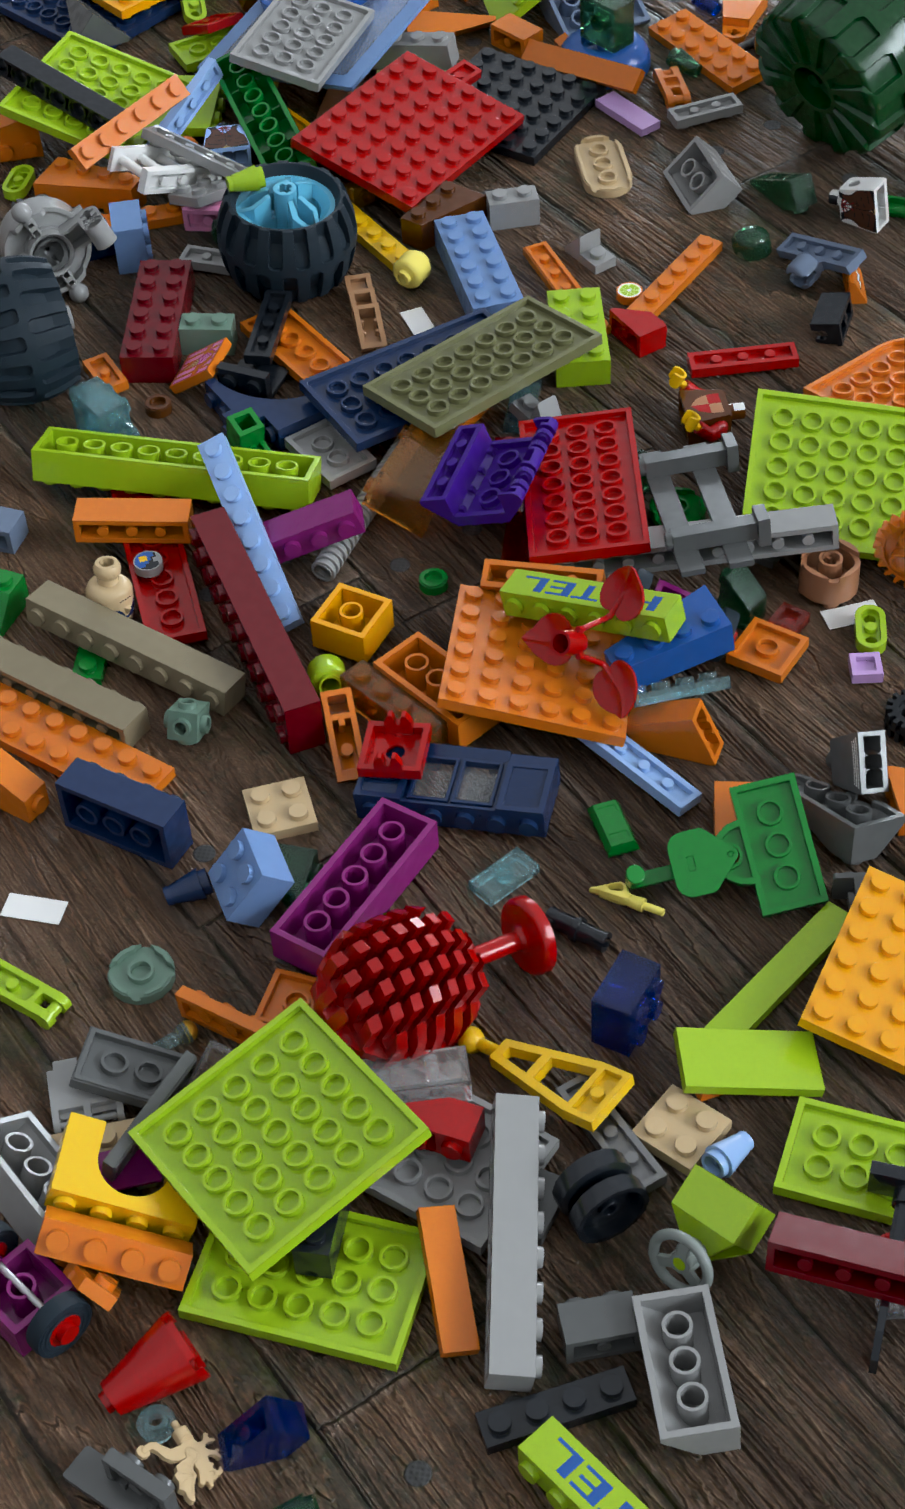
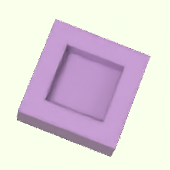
[848,652,884,684]

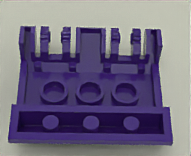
[420,416,559,526]

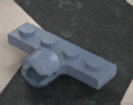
[776,232,867,289]

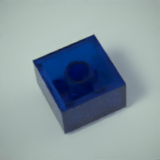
[591,949,664,1057]

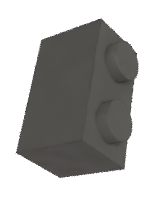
[557,1290,642,1364]

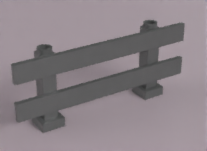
[638,432,772,578]

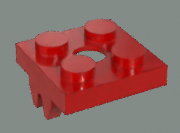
[357,710,433,780]

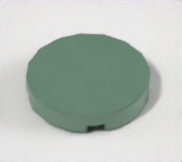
[107,944,176,1005]

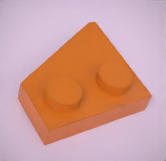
[54,1259,122,1312]

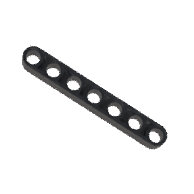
[0,45,125,130]

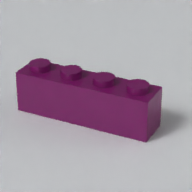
[262,489,365,564]

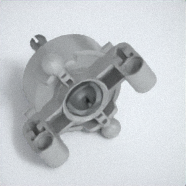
[0,196,117,303]

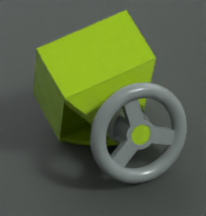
[648,1164,776,1290]

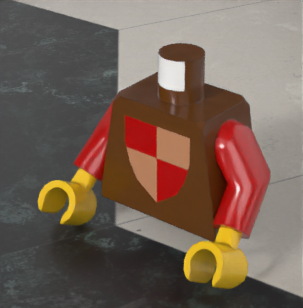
[669,366,746,445]

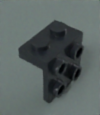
[216,358,289,399]

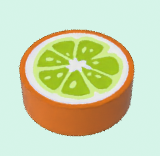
[616,282,643,306]

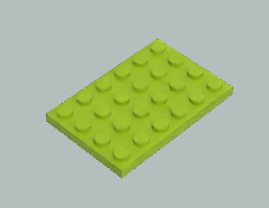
[178,1211,427,1372]

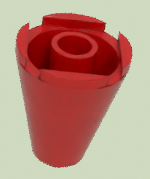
[98,1311,211,1416]

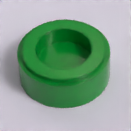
[419,568,448,596]

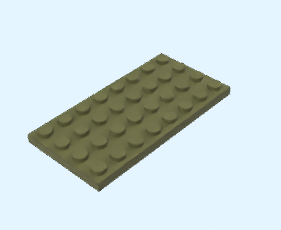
[362,295,602,438]

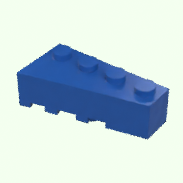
[604,585,735,689]

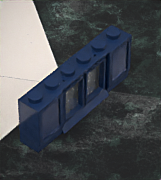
[353,743,561,838]

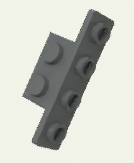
[63,1446,181,1509]

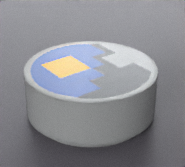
[133,551,164,578]

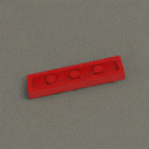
[687,342,799,378]

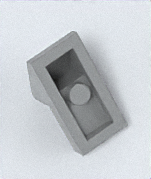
[565,228,616,275]
[508,393,562,421]

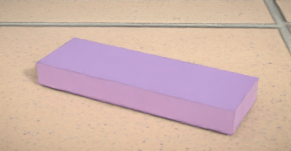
[595,91,660,137]

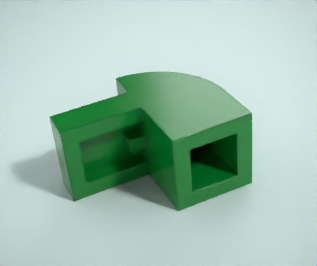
[226,407,272,451]

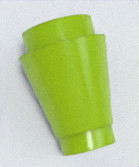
[225,165,266,193]

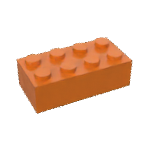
[373,631,501,747]

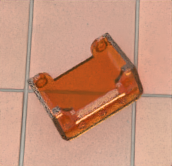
[362,424,457,538]

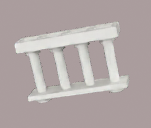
[107,144,222,195]

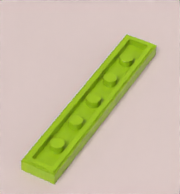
[704,901,848,1030]

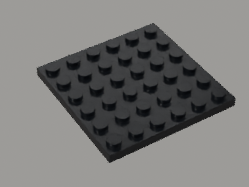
[468,47,606,166]

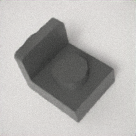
[831,872,866,912]

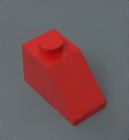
[609,308,667,358]

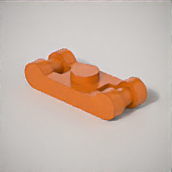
[653,66,691,109]

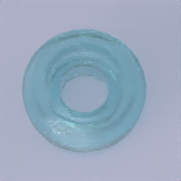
[136,1404,176,1444]

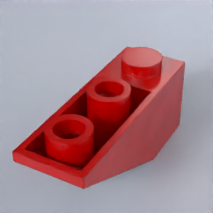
[405,1097,486,1163]

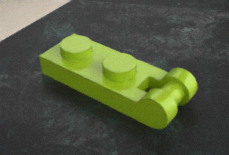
[0,958,72,1030]

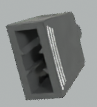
[826,729,889,795]

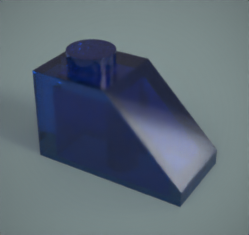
[218,1395,310,1472]

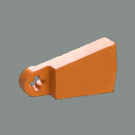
[722,0,768,44]

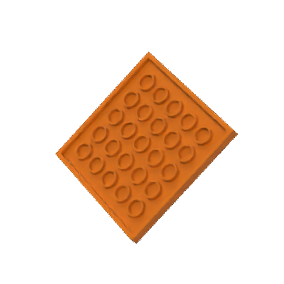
[436,584,628,747]

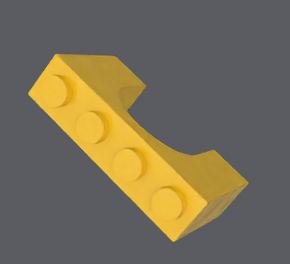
[44,1112,198,1242]

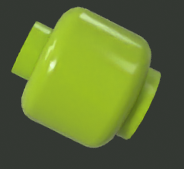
[307,654,348,697]

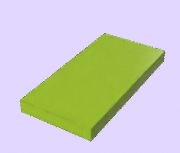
[673,1027,825,1097]

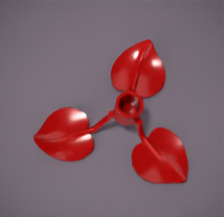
[522,566,645,719]

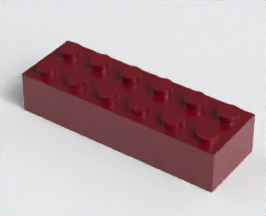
[119,259,195,383]

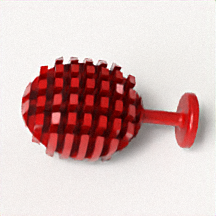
[309,895,557,1073]

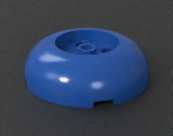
[561,23,651,90]

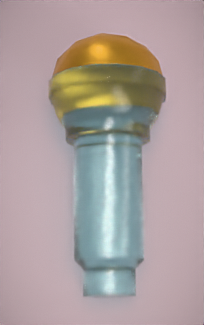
[153,1020,198,1049]

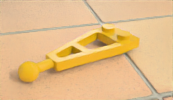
[457,1026,635,1132]

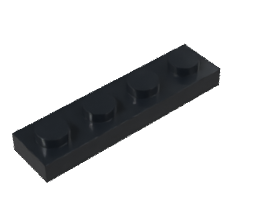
[244,289,293,365]
[475,1365,637,1455]

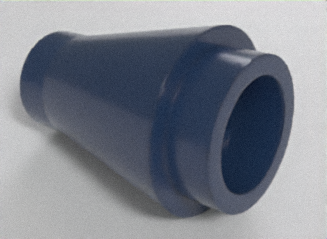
[162,868,214,906]

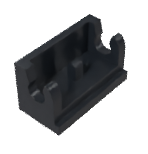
[810,292,853,346]

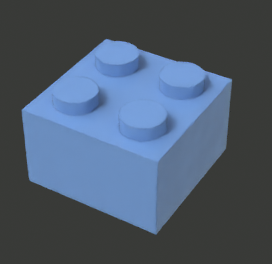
[108,199,153,275]
[208,828,295,928]

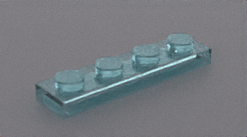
[633,671,731,707]

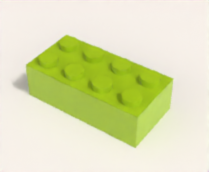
[547,287,611,388]

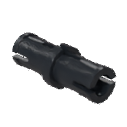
[545,906,612,953]

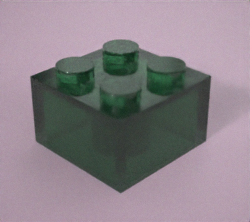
[580,0,634,53]

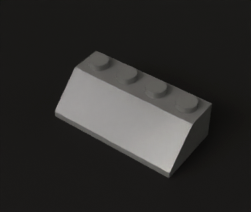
[0,1111,59,1245]
[631,1284,741,1455]

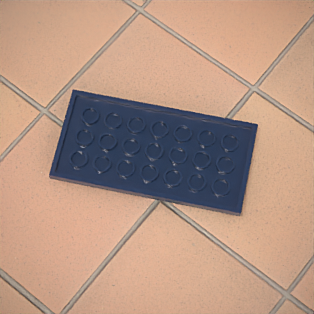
[299,308,491,452]

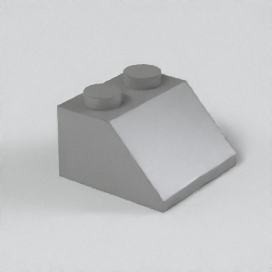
[484,185,540,231]

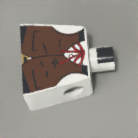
[828,177,889,233]

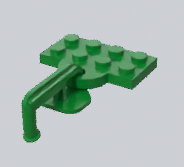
[625,772,829,918]

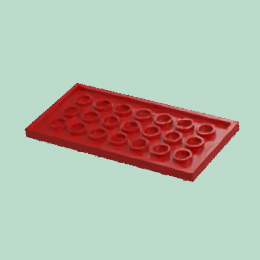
[518,407,651,564]

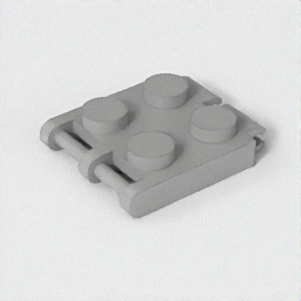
[46,1057,126,1134]

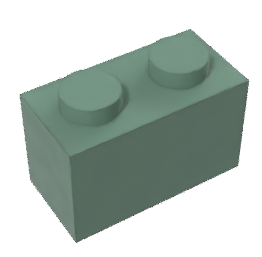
[178,312,238,355]

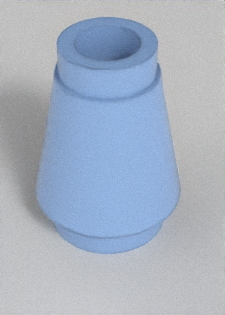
[701,1131,754,1179]

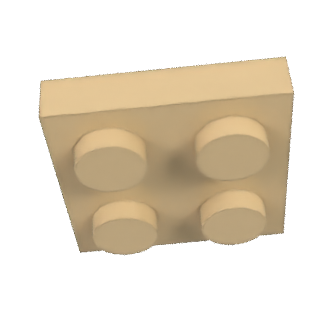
[242,776,319,840]
[632,1084,732,1176]

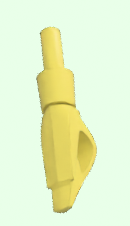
[589,882,665,917]

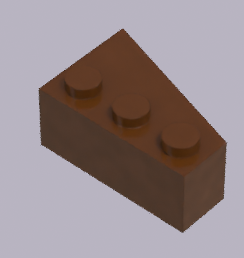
[401,180,487,251]

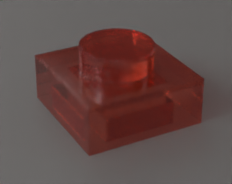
[769,602,811,634]

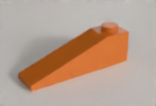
[404,10,496,36]

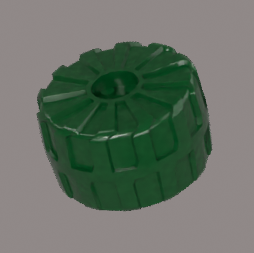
[755,0,905,155]

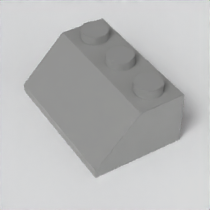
[663,135,743,215]

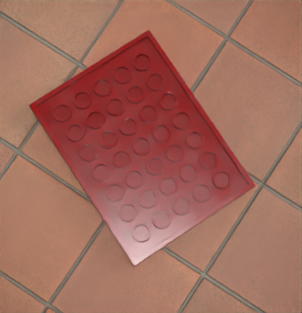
[291,51,525,212]

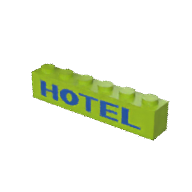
[499,568,686,643]
[518,1416,649,1509]

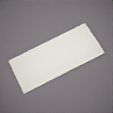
[400,307,434,335]
[820,599,877,630]
[0,893,68,925]

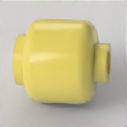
[393,250,431,289]

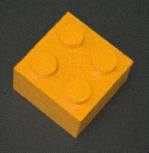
[310,582,395,664]

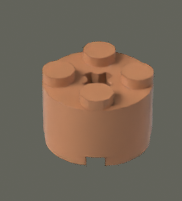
[798,539,861,609]

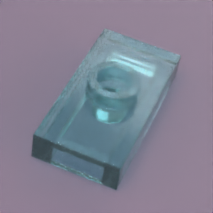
[468,846,540,907]

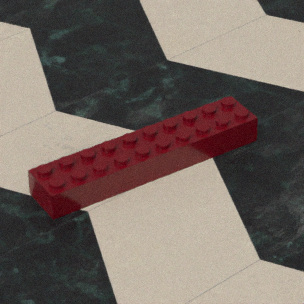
[188,507,326,755]

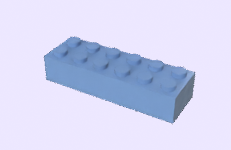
[434,210,524,315]

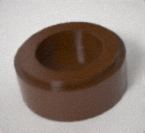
[144,394,172,419]

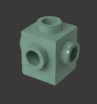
[164,698,211,745]

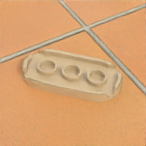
[574,135,632,198]

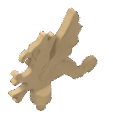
[135,1420,223,1505]

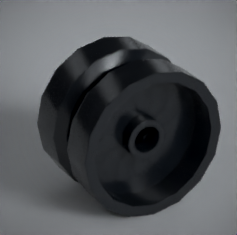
[552,1148,650,1243]

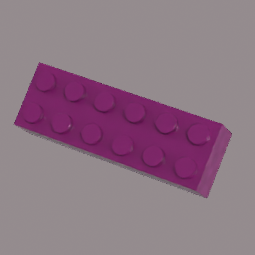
[270,797,439,977]

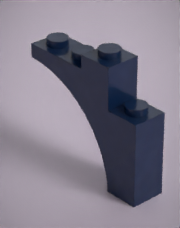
[204,378,325,452]

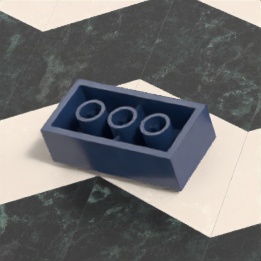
[55,757,193,870]

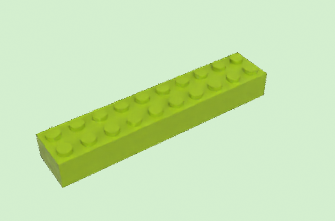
[31,426,321,511]

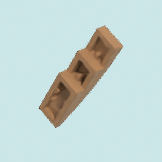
[344,272,388,352]

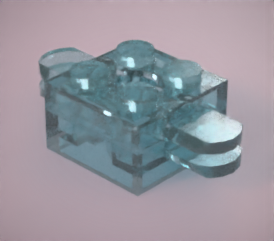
[68,376,140,436]

